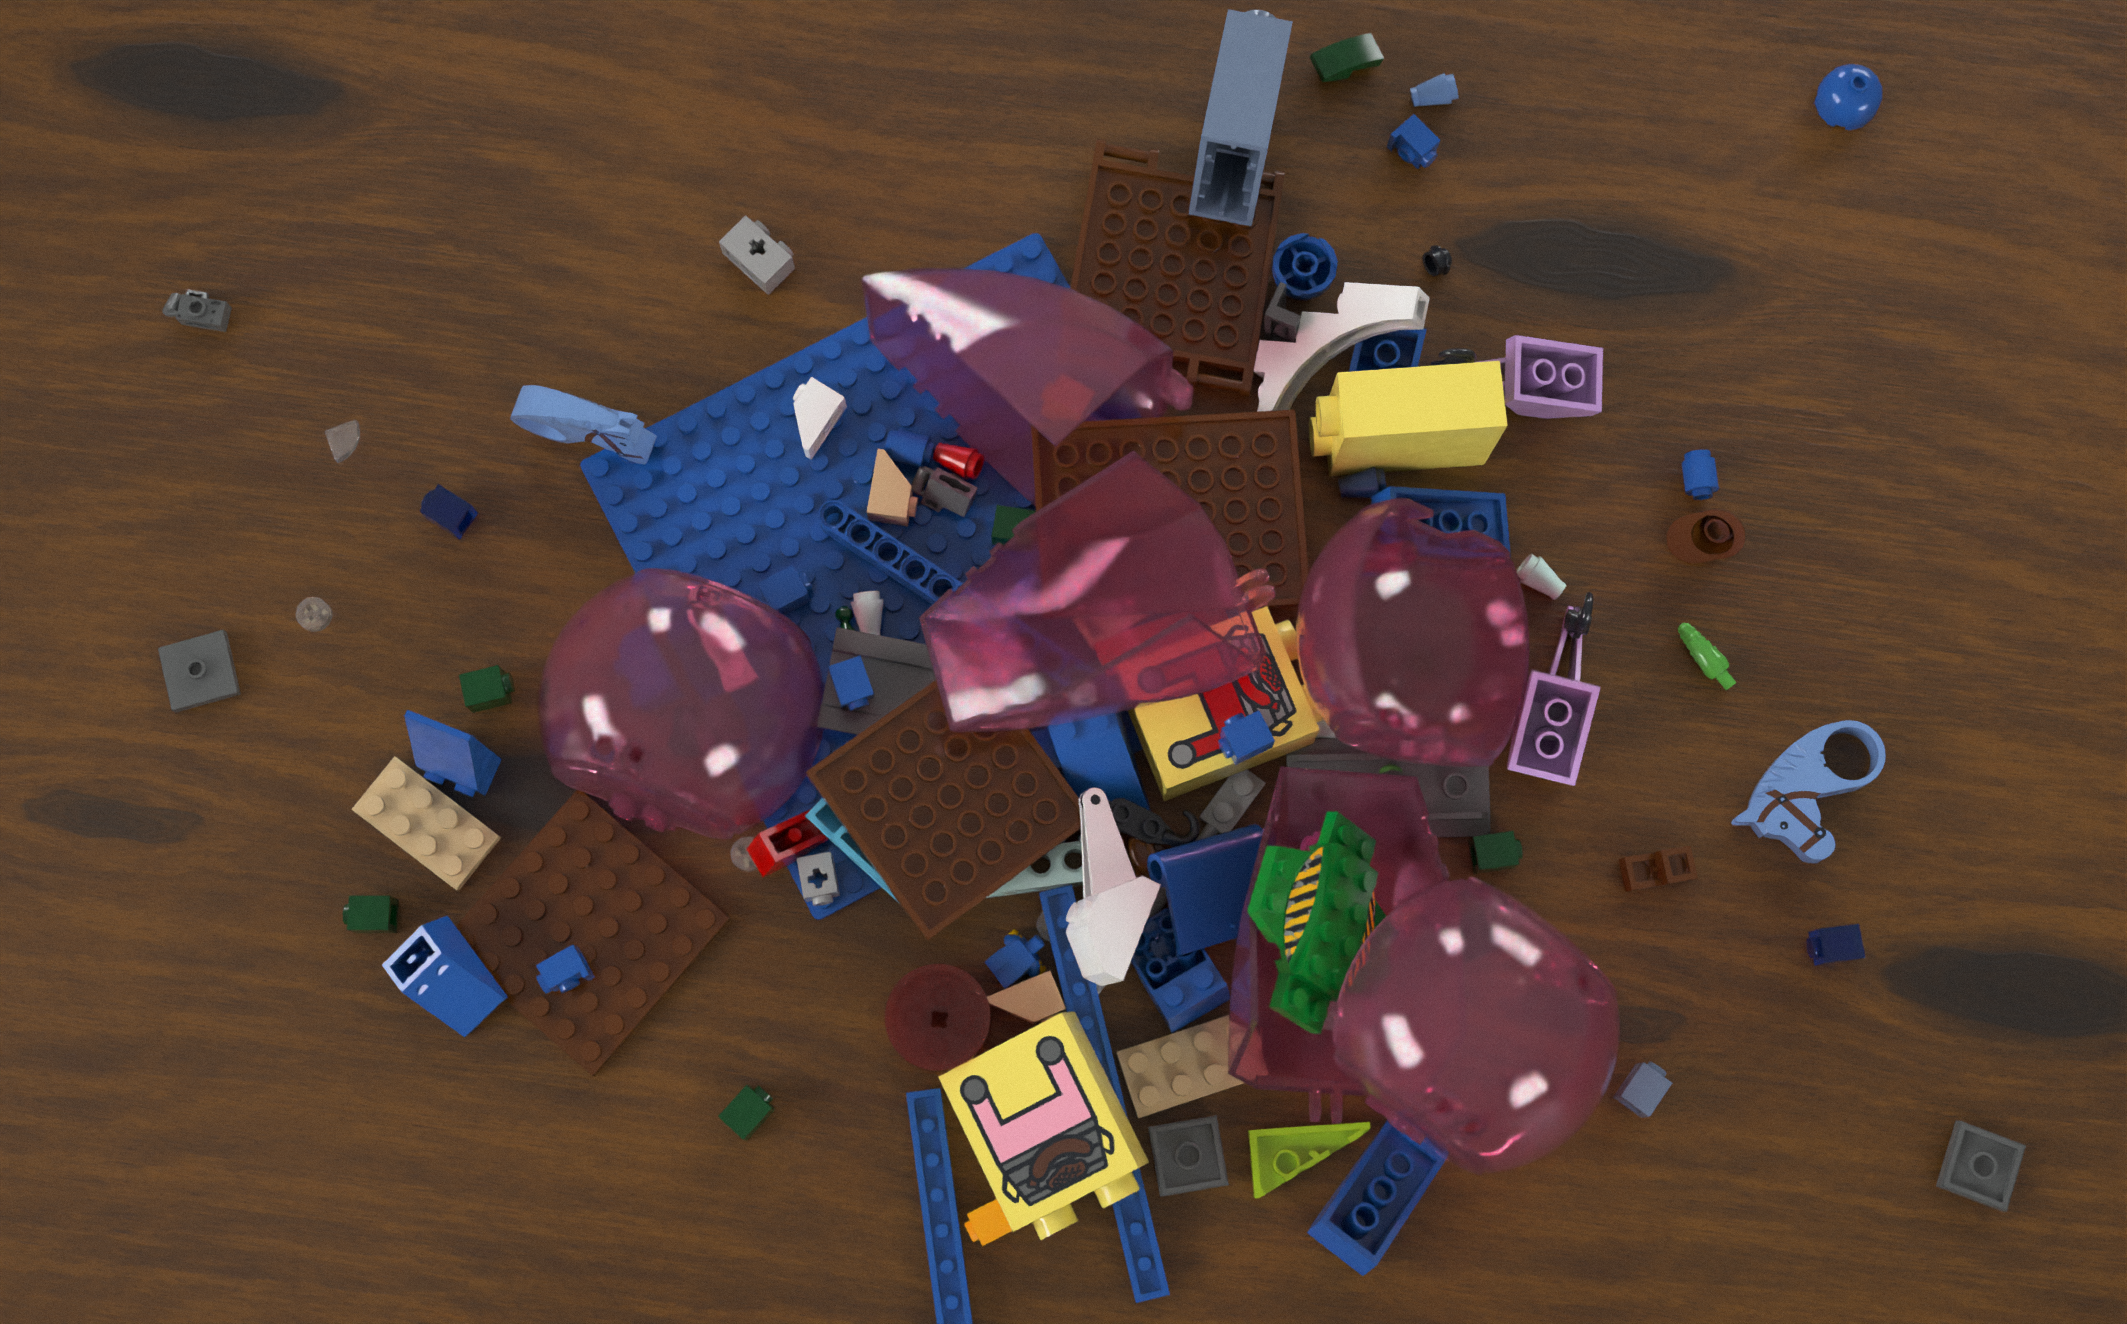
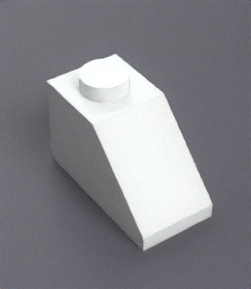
[793,377,847,460]

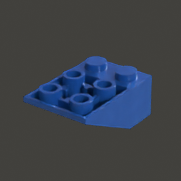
[1131,907,1231,1033]
[382,915,508,1037]

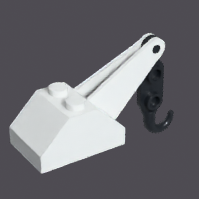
[1066,788,1200,986]

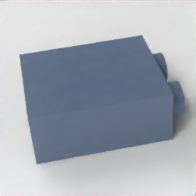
[1188,9,1293,226]

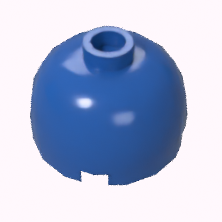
[1815,64,1883,130]
[1272,233,1338,301]

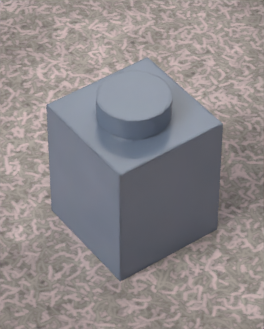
[1613,1062,1672,1118]

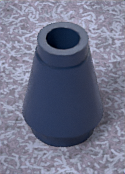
[1338,467,1386,498]

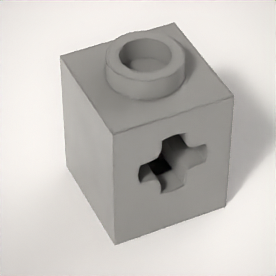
[797,852,840,906]

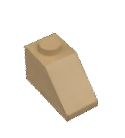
[867,449,918,526]
[987,971,1066,1024]

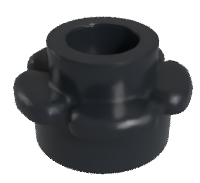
[1423,245,1452,276]

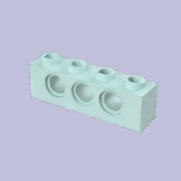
[987,835,1083,898]

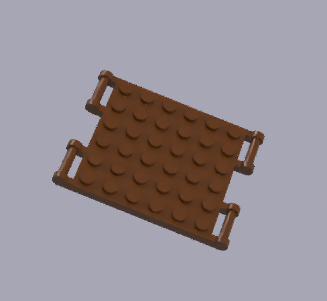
[1057,138,1285,398]

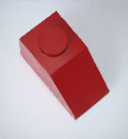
[746,808,829,877]

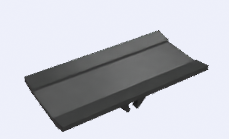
[817,627,1036,735]
[1286,736,1490,840]

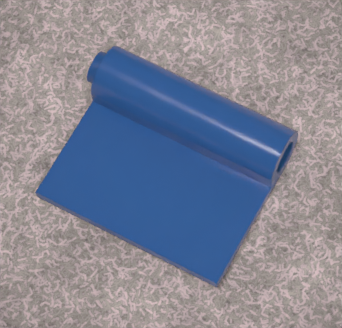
[1147,824,1270,955]

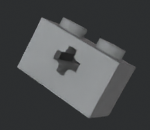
[719,215,795,295]

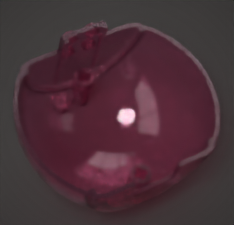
[1295,498,1529,767]
[538,568,825,839]
[1333,876,1620,1176]

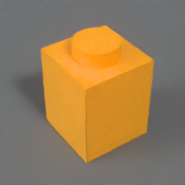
[964,1199,1012,1246]

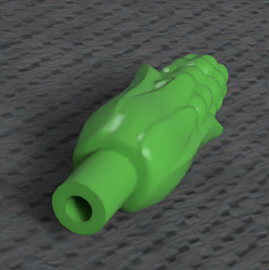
[1678,622,1736,690]

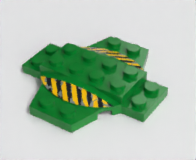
[1247,811,1396,1034]

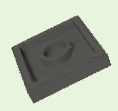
[158,630,241,713]
[1148,1115,1229,1197]
[1936,1121,2026,1212]

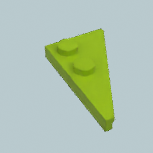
[1248,1122,1371,1198]

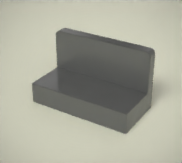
[1265,282,1300,343]

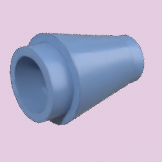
[1410,73,1458,107]

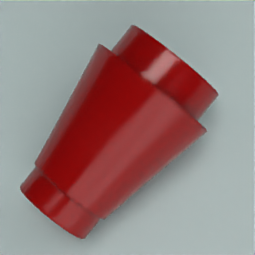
[933,442,984,480]

